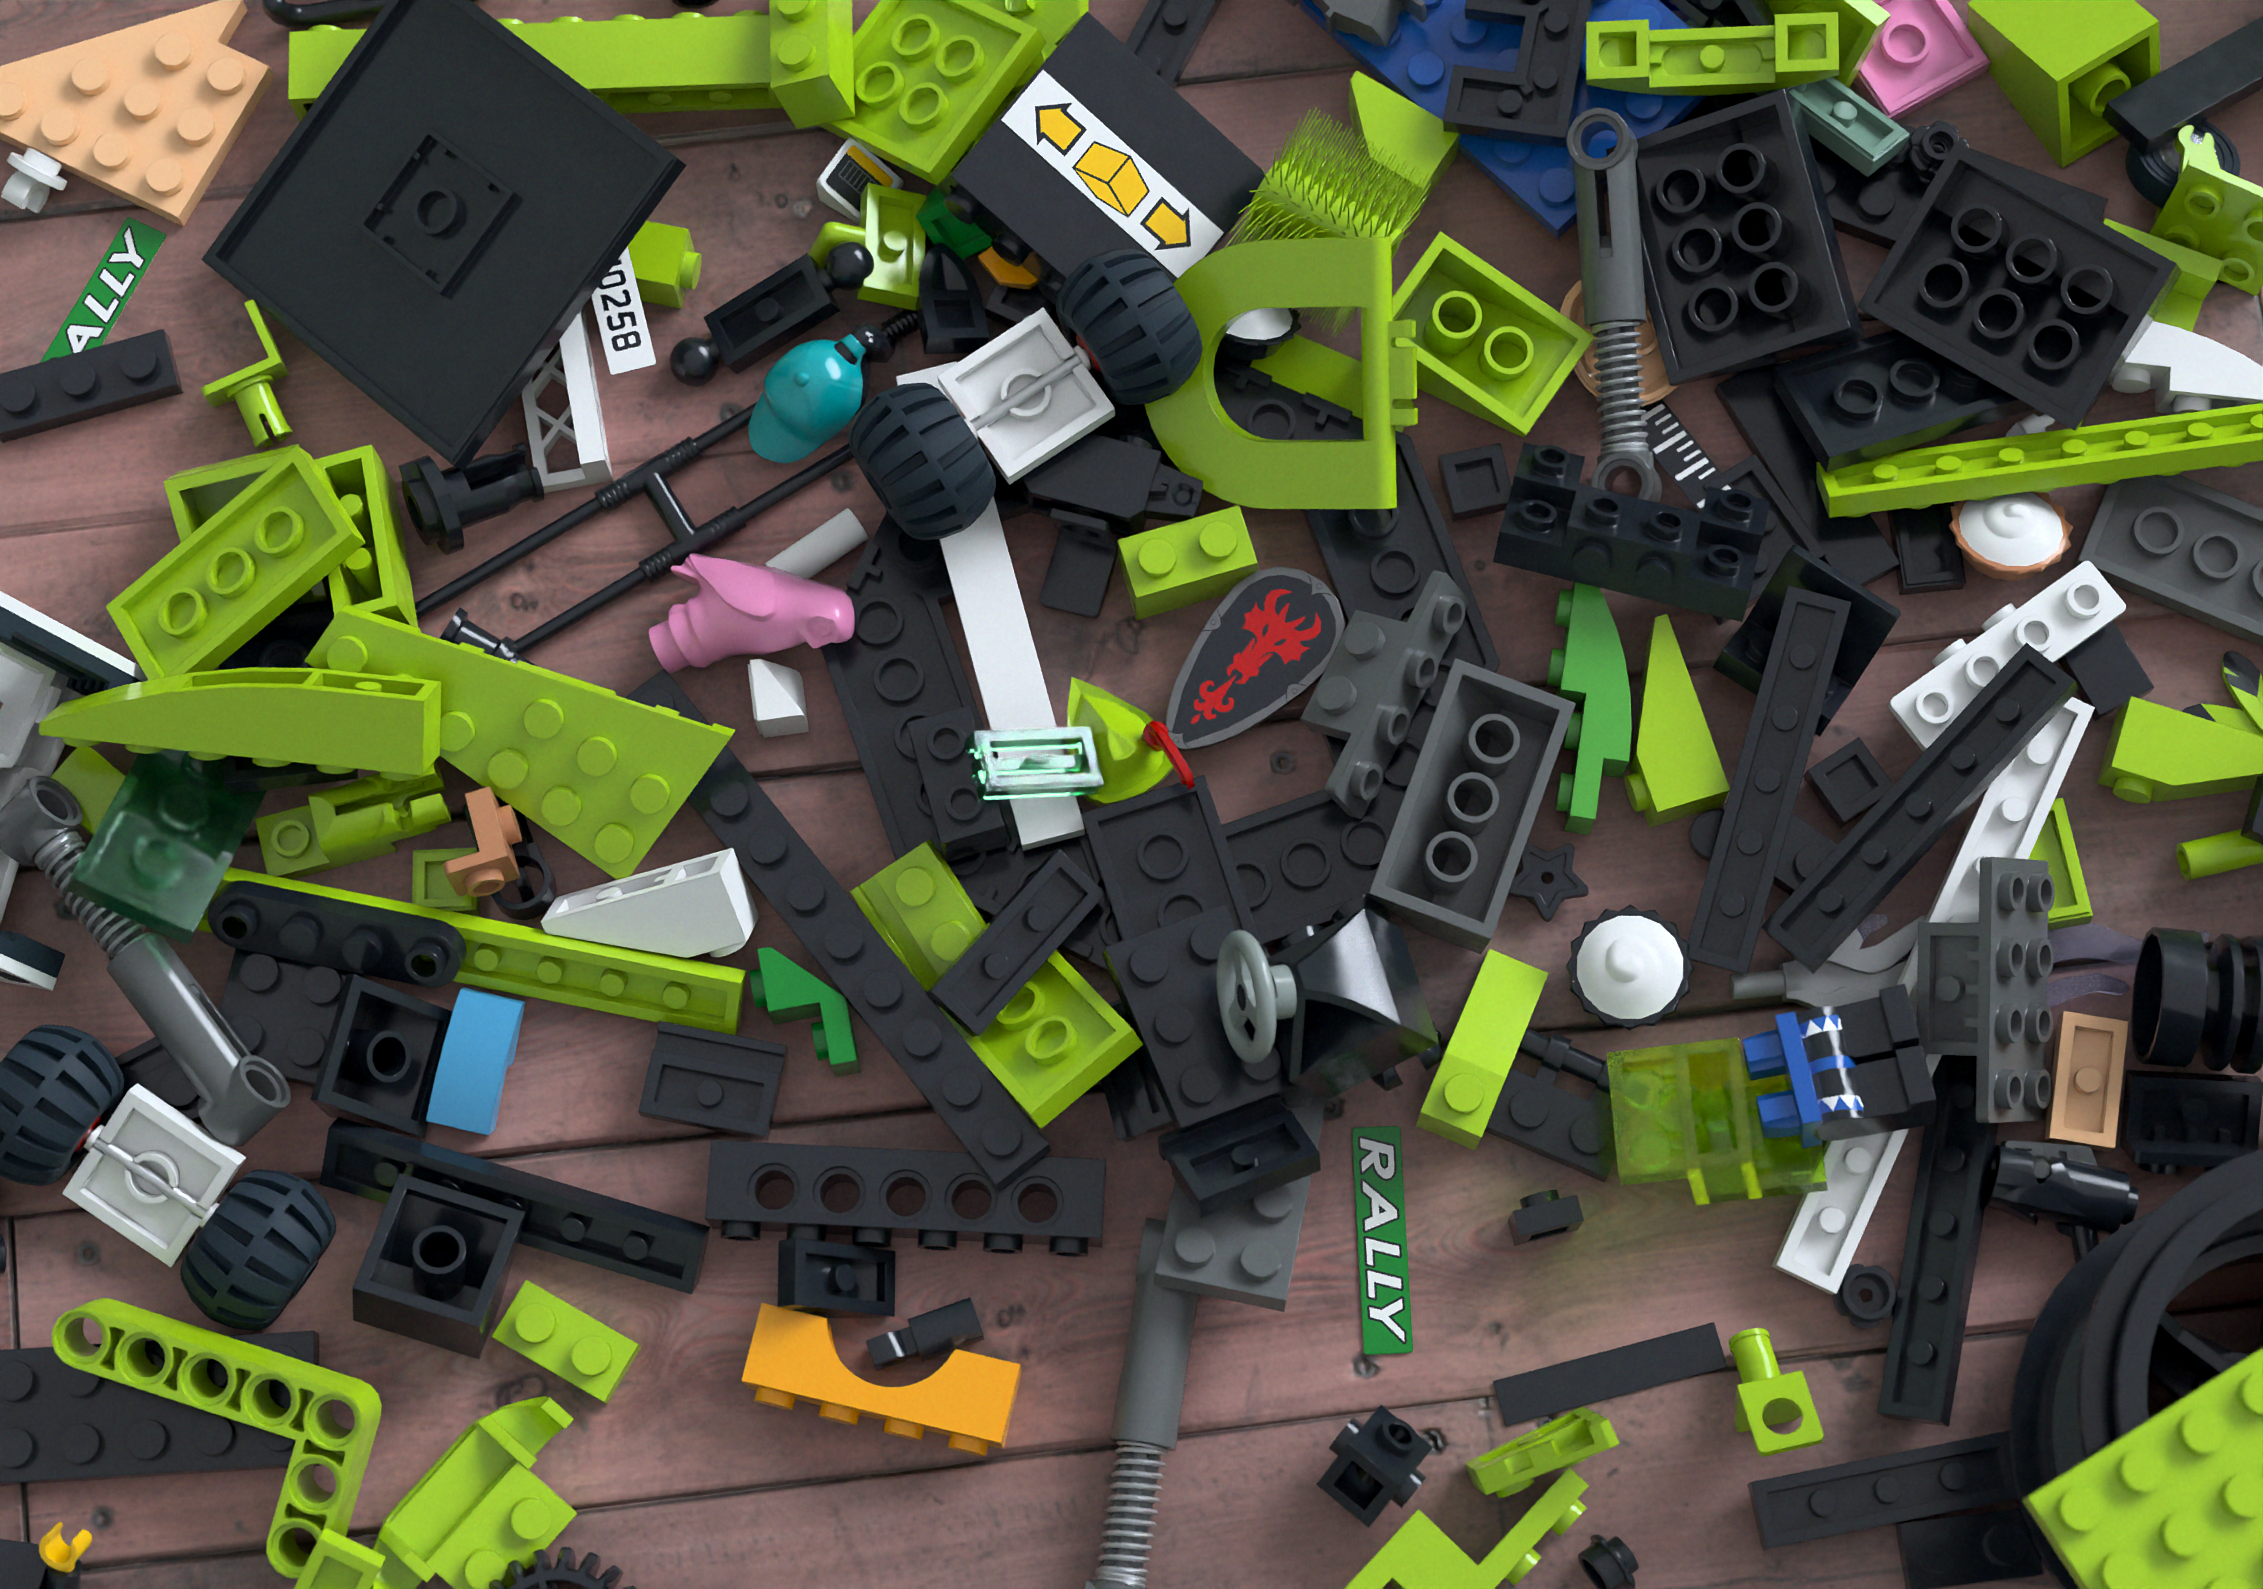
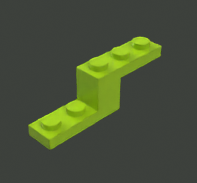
[1344,1467,1589,1589]

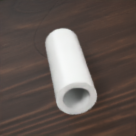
[764,508,868,579]

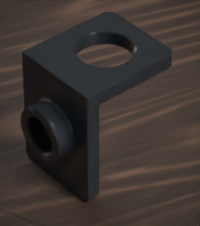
[1039,508,1121,619]

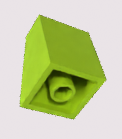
[1967,0,2161,168]

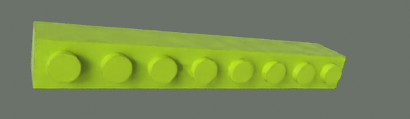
[288,10,783,122]

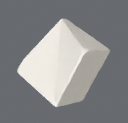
[747,659,809,738]

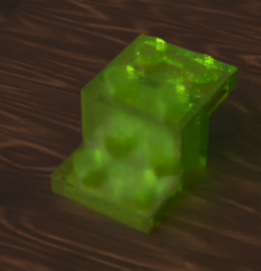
[1606,1037,1828,1205]

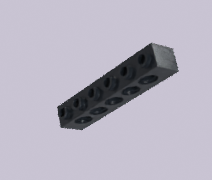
[705,1140,1106,1257]

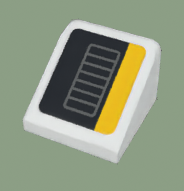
[816,137,904,225]

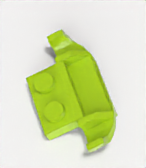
[370,1396,577,1589]

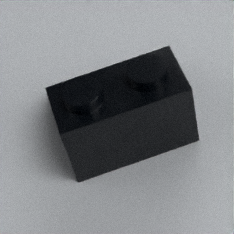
[352,1173,525,1359]

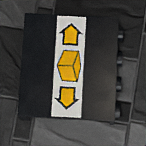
[935,11,1266,305]

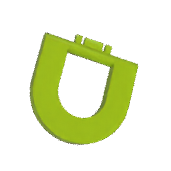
[1144,237,1418,509]

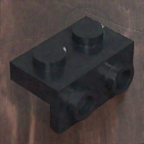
[2120,1070,2263,1174]

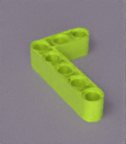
[51,1298,382,1579]

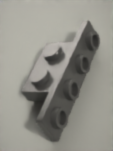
[1300,570,1469,819]

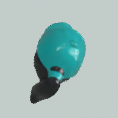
[748,323,896,463]

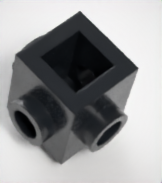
[1316,1405,1433,1528]

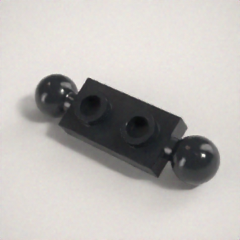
[670,241,874,386]

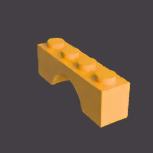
[741,1303,1022,1457]

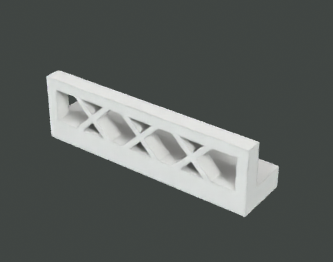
[521,307,613,493]

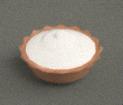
[1949,491,2073,581]

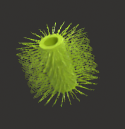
[1225,107,1431,337]

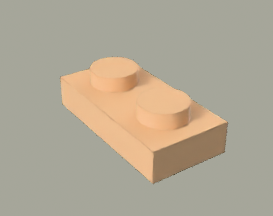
[2044,1011,2129,1153]

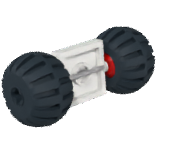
[848,248,1203,540]
[0,1024,336,1331]

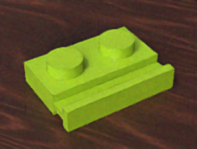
[850,839,987,991]

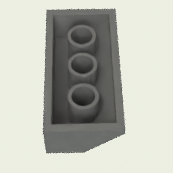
[1368,658,1576,954]

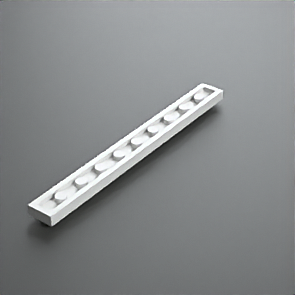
[1772,697,2095,1295]

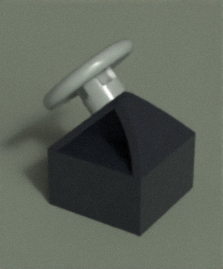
[1217,908,1439,1099]

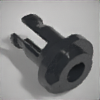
[398,442,544,555]

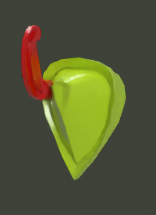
[1067,677,1195,807]

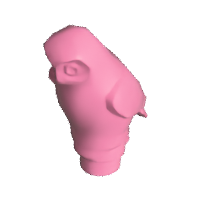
[649,553,855,674]

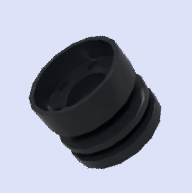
[2131,927,2263,1074]

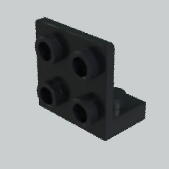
[1713,545,1901,737]

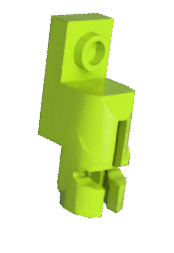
[255,761,452,880]

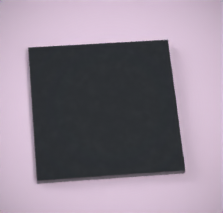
[201,0,687,471]

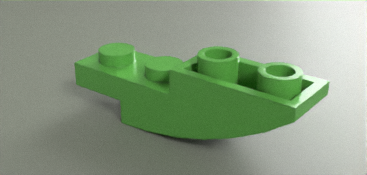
[1546,581,1632,835]

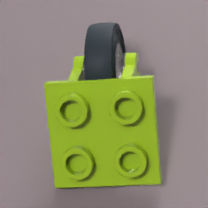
[2125,121,2263,297]

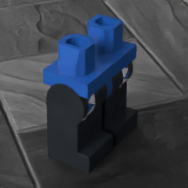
[1742,984,1937,1148]

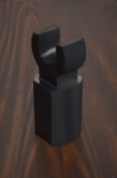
[866,1297,984,1371]

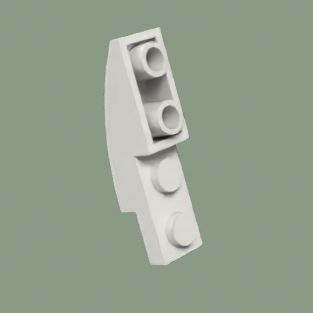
[2110,321,2263,415]

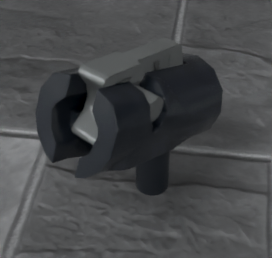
[1985,1140,2138,1263]

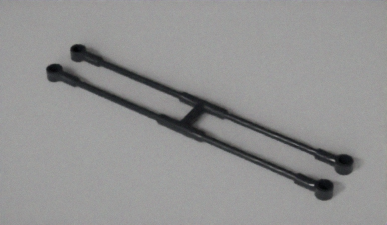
[414,309,920,656]

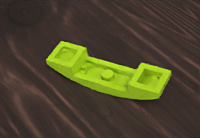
[1586,12,1839,96]

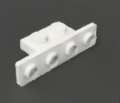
[1888,561,2126,752]

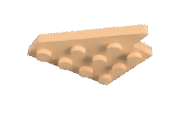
[0,0,275,227]

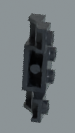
[1493,442,1770,622]

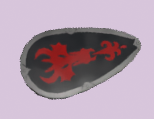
[1166,566,1345,752]

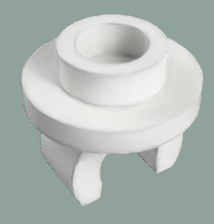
[1,148,68,213]

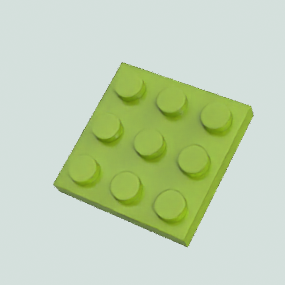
[817,0,1047,186]

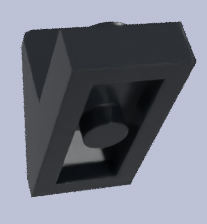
[778,1238,895,1318]

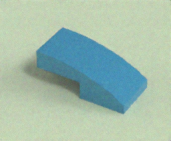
[426,987,525,1135]

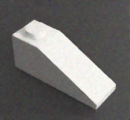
[541,848,760,958]

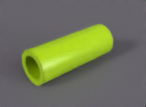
[2176,829,2263,881]

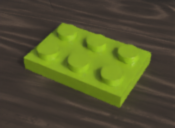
[939,950,1143,1129]

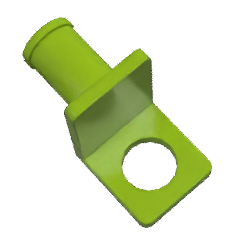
[201,299,293,449]
[1728,1328,1823,1457]

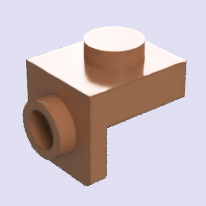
[443,786,522,897]

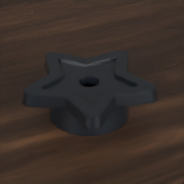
[1508,843,1589,922]

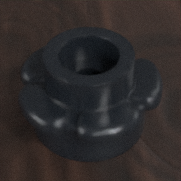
[1908,121,1969,180]
[1833,1264,1897,1329]
[1578,1534,1639,1589]

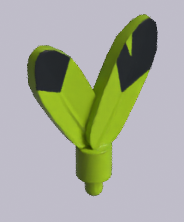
[2181,651,2263,737]

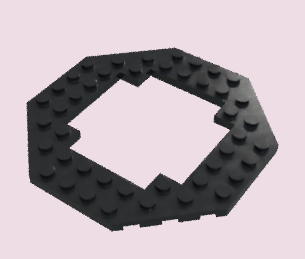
[820,356,1500,972]

